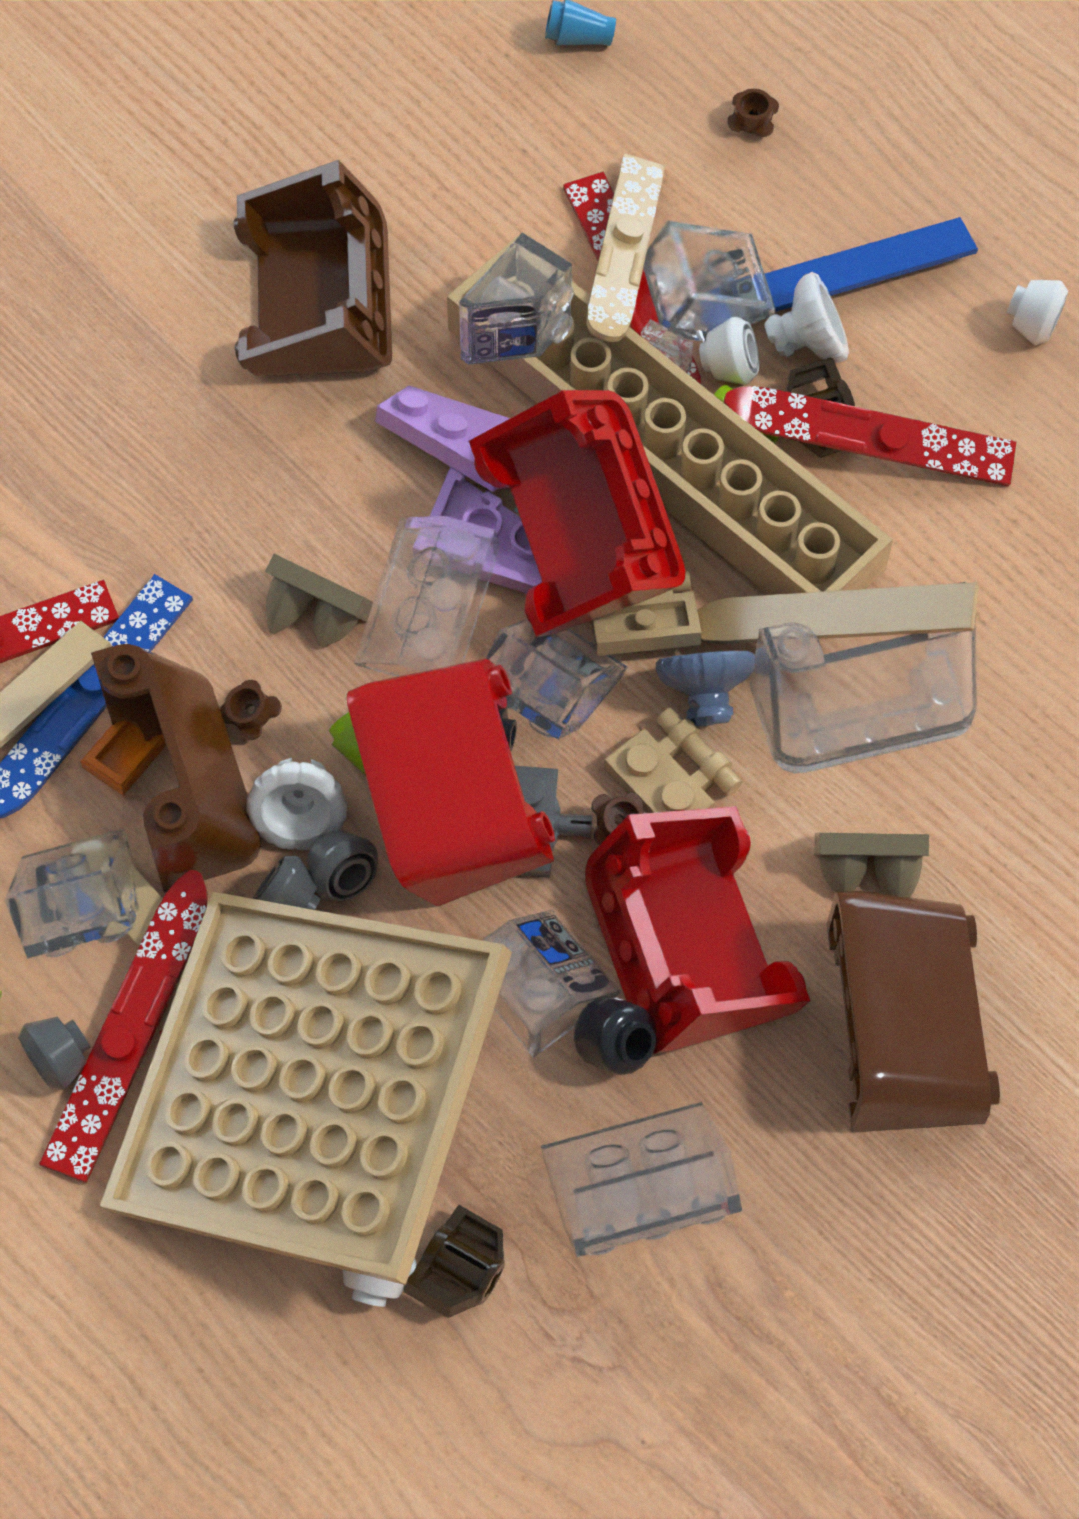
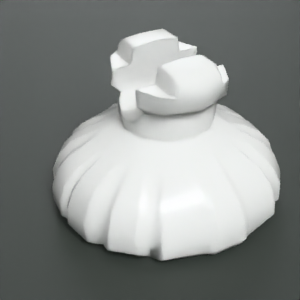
[764,272,849,363]
[246,758,347,850]

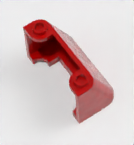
[469,390,686,637]
[346,658,555,907]
[585,806,811,1054]

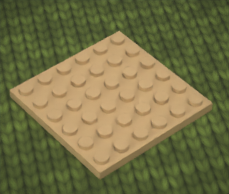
[100,892,512,1285]

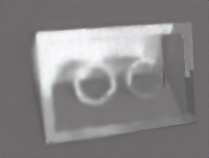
[354,516,500,677]
[541,1102,742,1257]

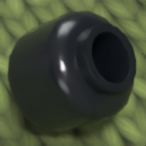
[574,996,657,1075]

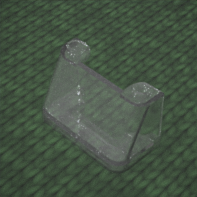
[750,582,977,773]

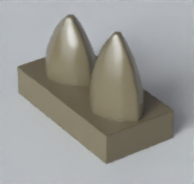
[265,554,377,647]
[814,833,929,897]

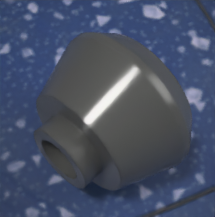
[307,830,378,901]
[252,856,321,910]
[18,1017,91,1090]

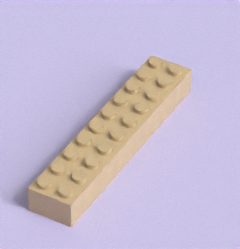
[447,237,893,595]

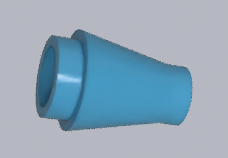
[545,0,616,46]

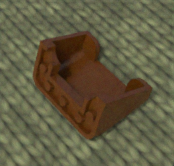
[234,160,392,376]
[91,644,261,893]
[827,891,1000,1133]

